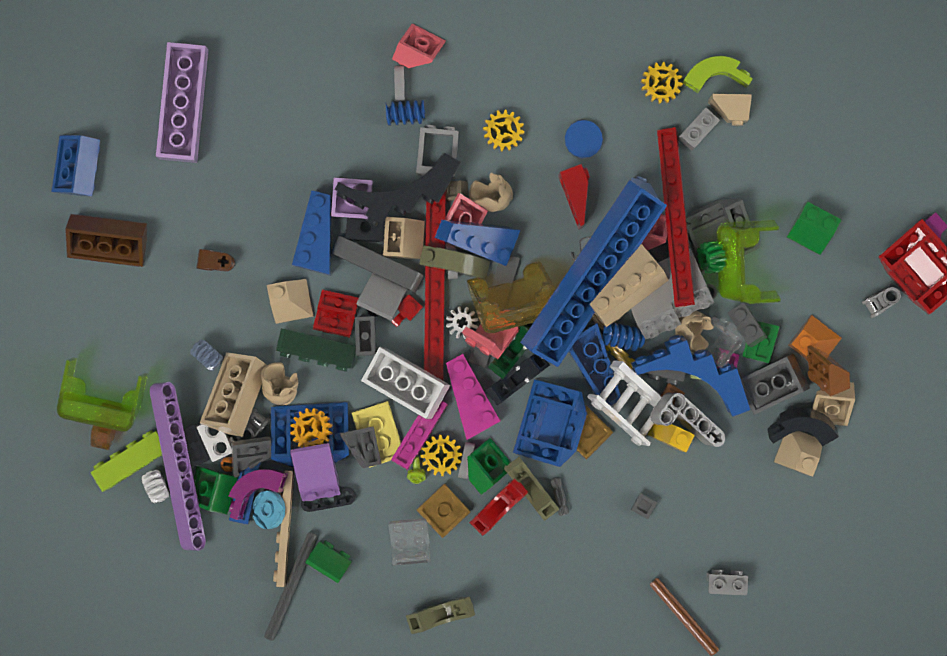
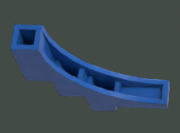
[631,335,750,417]

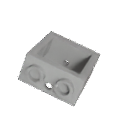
[416,125,459,179]

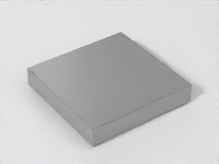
[356,273,407,320]

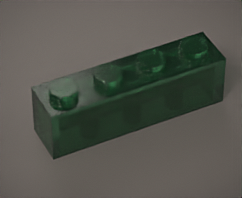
[276,328,356,372]

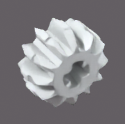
[446,307,478,339]
[142,470,170,503]

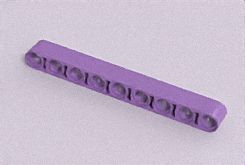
[150,382,206,551]

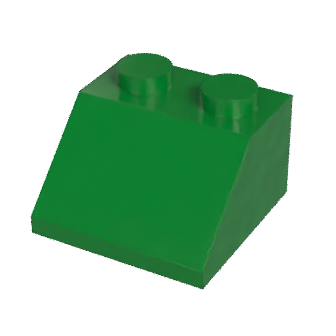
[787,202,841,255]
[194,466,238,515]
[305,540,352,583]

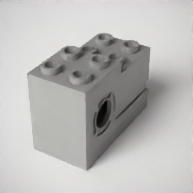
[631,248,714,340]

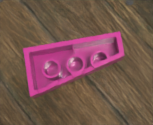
[446,354,500,440]

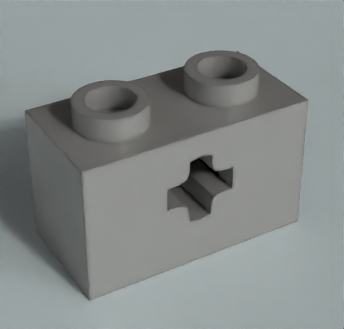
[678,108,720,151]

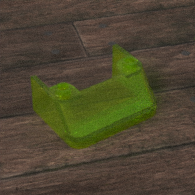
[717,220,781,304]
[57,357,148,432]

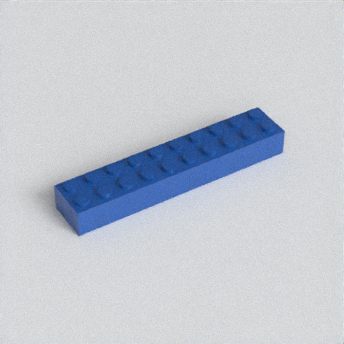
[520,180,667,367]

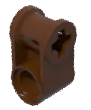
[197,249,235,272]

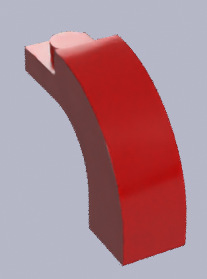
[469,478,528,536]

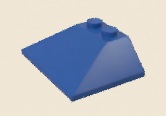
[513,379,587,467]
[271,402,349,467]

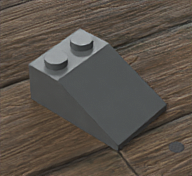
[741,354,810,415]

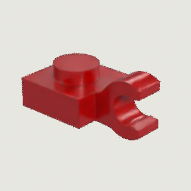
[391,295,423,327]

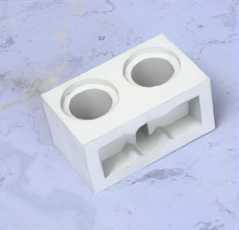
[197,425,234,462]

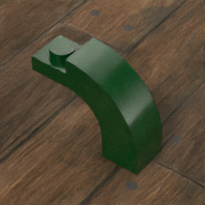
[488,316,535,379]

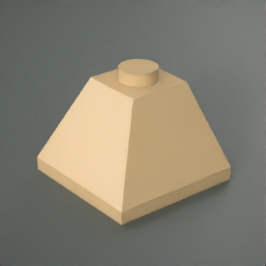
[708,94,751,126]
[267,279,314,324]
[812,382,855,426]
[774,431,822,477]

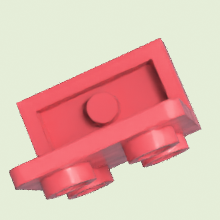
[462,312,519,359]

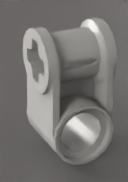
[862,287,901,319]

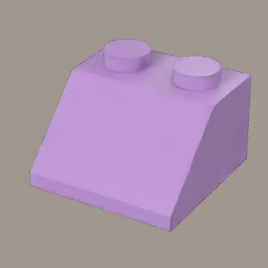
[331,178,373,219]

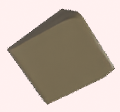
[446,181,468,201]

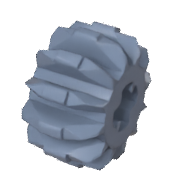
[190,339,223,371]

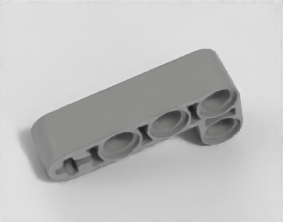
[650,392,725,447]

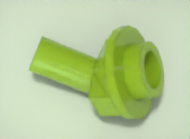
[407,455,426,484]

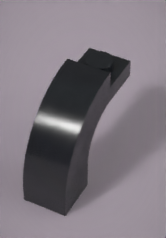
[486,354,550,406]
[767,408,839,447]

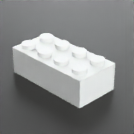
[361,347,450,419]

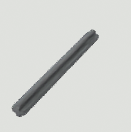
[264,532,317,641]

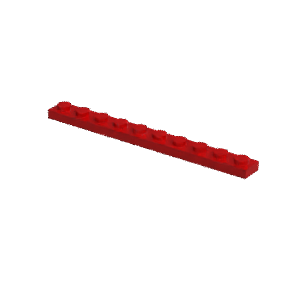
[657,127,695,307]
[424,190,446,381]

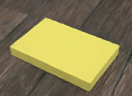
[352,401,401,468]

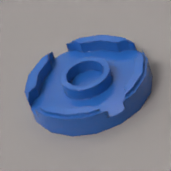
[564,120,603,159]

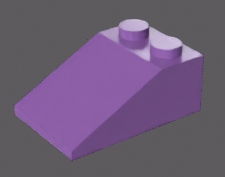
[291,443,340,501]

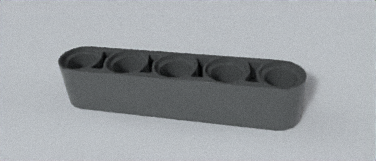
[331,236,424,293]

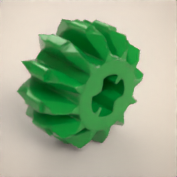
[696,241,727,274]

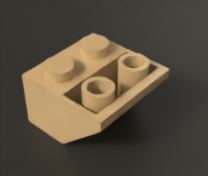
[383,217,425,259]

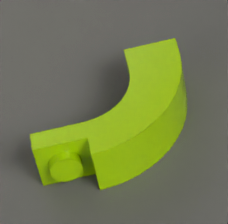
[682,56,753,93]

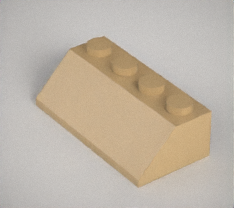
[200,352,267,437]

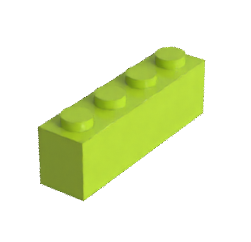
[90,430,162,492]

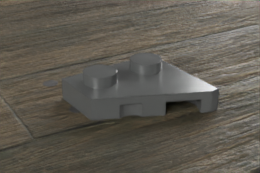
[340,426,381,468]
[231,437,271,477]

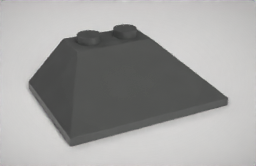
[686,199,760,275]

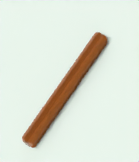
[650,578,719,656]

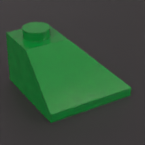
[467,438,510,495]

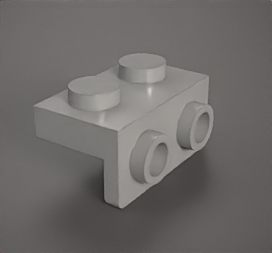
[706,569,748,595]

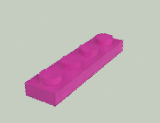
[391,401,448,470]

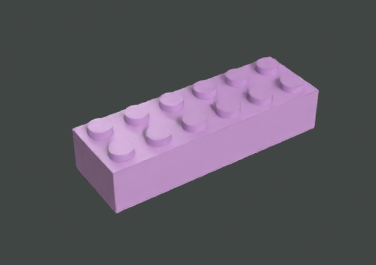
[156,42,208,163]

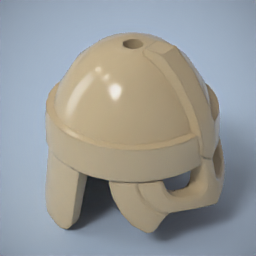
[469,173,513,212]
[675,311,714,353]
[261,362,298,405]

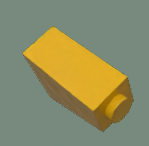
[647,424,695,452]

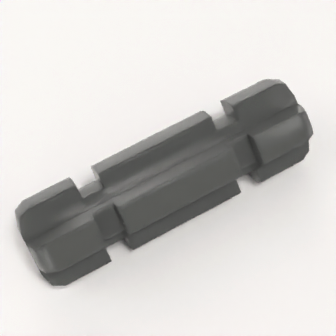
[551,478,569,516]

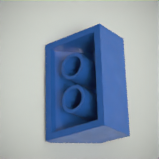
[52,135,100,196]

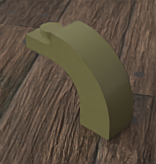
[419,246,490,280]
[504,457,560,521]
[406,597,475,634]

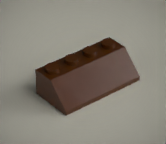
[65,214,147,267]

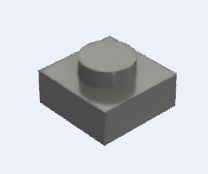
[631,493,657,519]

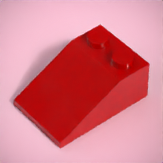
[558,164,590,230]

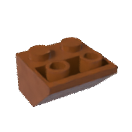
[807,345,850,397]

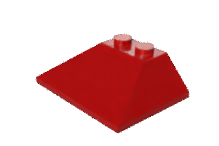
[878,219,947,315]

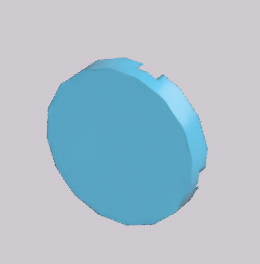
[252,491,285,529]

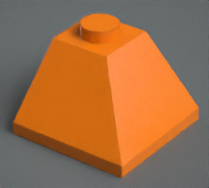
[788,315,842,360]

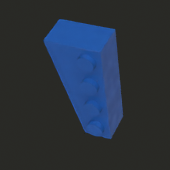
[292,190,332,276]
[435,220,520,266]
[569,324,621,406]

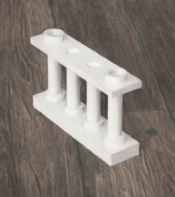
[587,361,664,446]

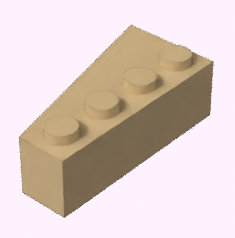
[590,244,669,327]

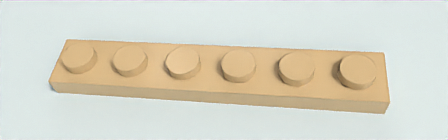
[273,470,295,587]

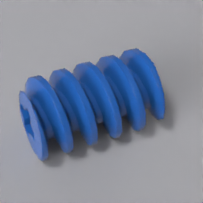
[386,100,425,126]
[603,322,645,352]

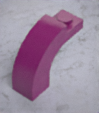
[229,469,288,520]

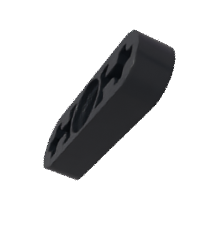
[301,487,356,512]

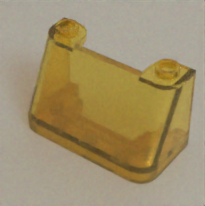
[467,261,555,333]

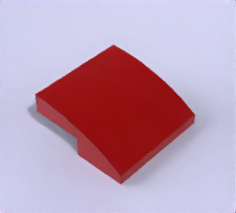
[313,290,359,338]

